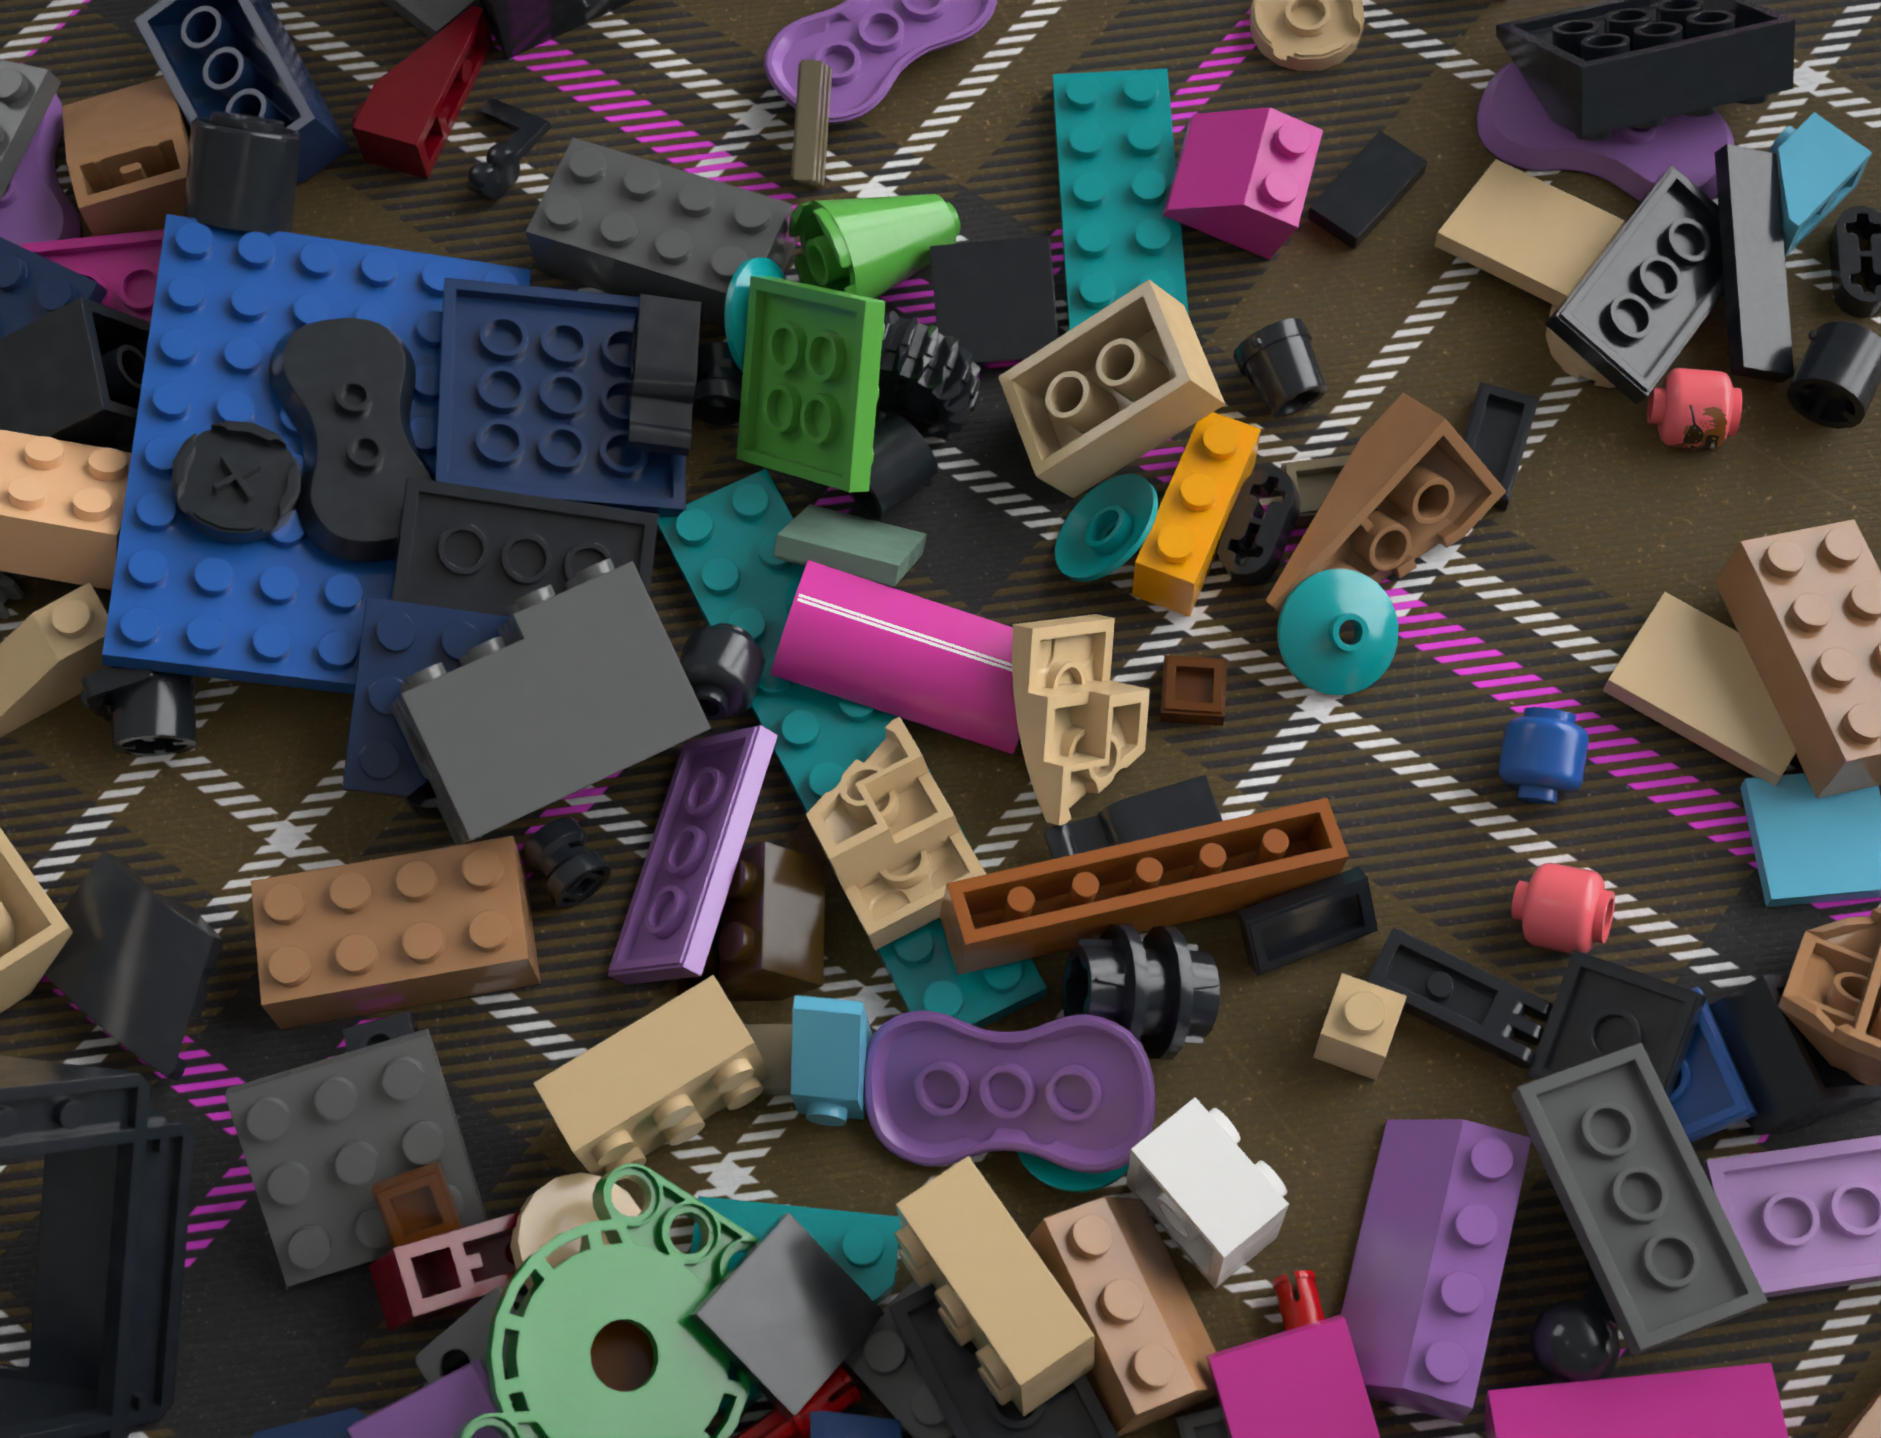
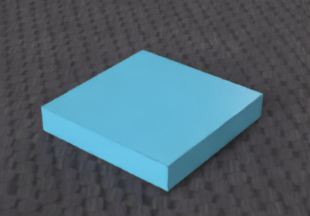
[1740,773,1881,907]

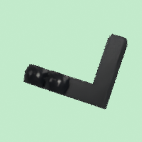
[466,99,551,201]

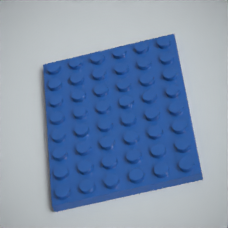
[102,214,531,694]

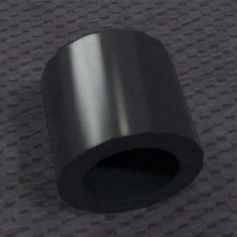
[183,112,301,233]

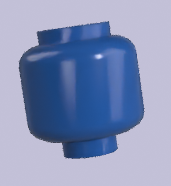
[1499,707,1589,805]

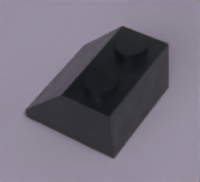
[1709,975,1881,1135]

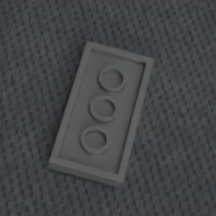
[1511,1043,1768,1356]

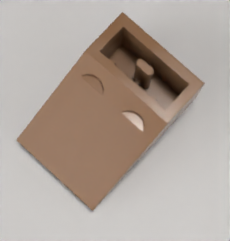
[62,77,190,236]

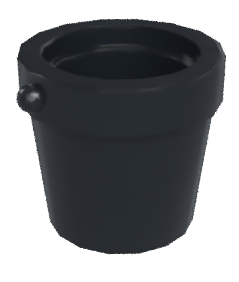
[1233,318,1327,417]

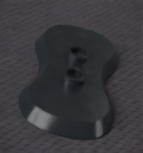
[269,318,435,562]

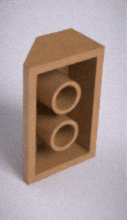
[1027,1196,1217,1436]

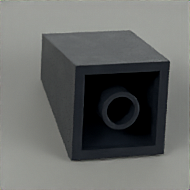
[0,297,151,452]

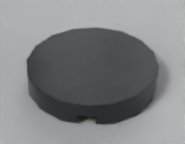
[172,421,301,543]

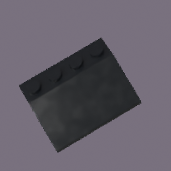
[1496,0,1795,141]

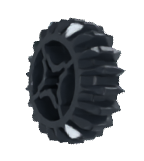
[875,311,981,438]

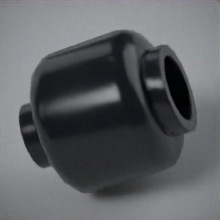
[679,623,765,720]

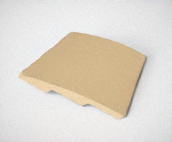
[1012,614,1150,825]
[806,717,986,950]

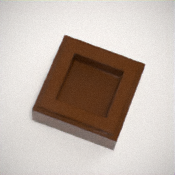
[1160,655,1227,726]
[372,1161,462,1248]

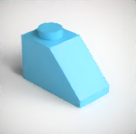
[1769,112,1872,258]
[791,995,872,1126]

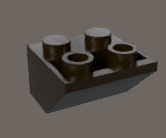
[677,842,825,1001]

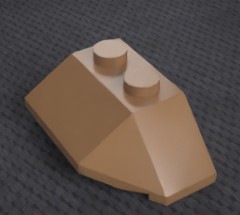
[1778,907,1881,1086]

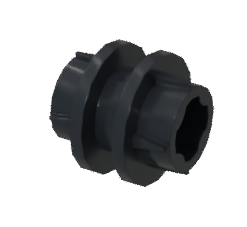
[1062,924,1220,1060]

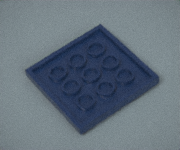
[434,278,686,518]

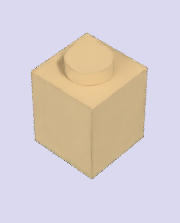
[1313,973,1407,1081]

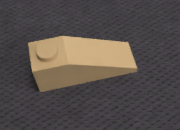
[0,582,112,738]

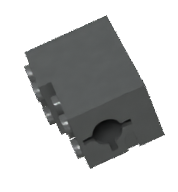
[390,558,711,845]

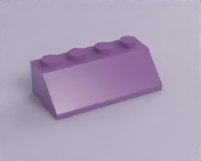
[1340,1119,1531,1423]

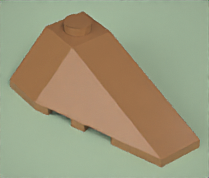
[1266,393,1506,615]

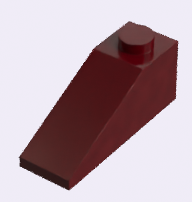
[352,6,493,179]
[369,1211,526,1332]

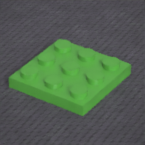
[736,276,886,492]

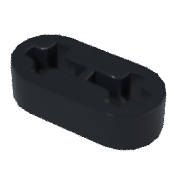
[1829,206,1881,318]
[1218,468,1301,586]

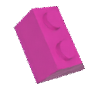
[1163,107,1323,260]

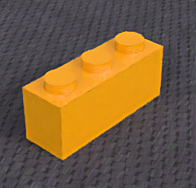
[1132,412,1261,617]

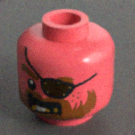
[1647,368,1742,450]

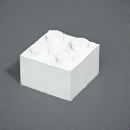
[1126,1097,1289,1289]

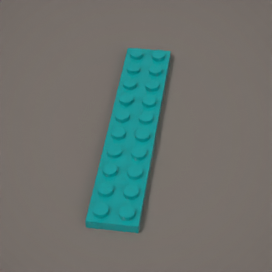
[657,469,1047,1028]

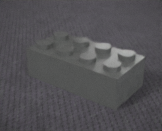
[526,137,797,329]

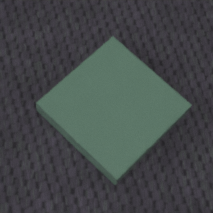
[773,504,927,587]

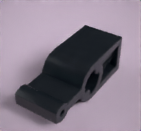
[627,294,701,456]
[1044,775,1223,859]

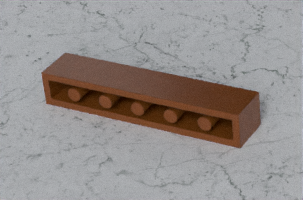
[940,798,1349,975]

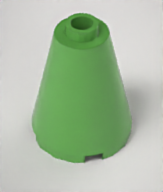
[789,194,960,299]

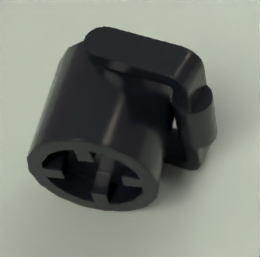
[81,666,197,756]

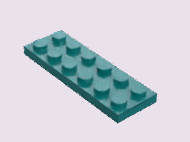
[1052,69,1189,331]

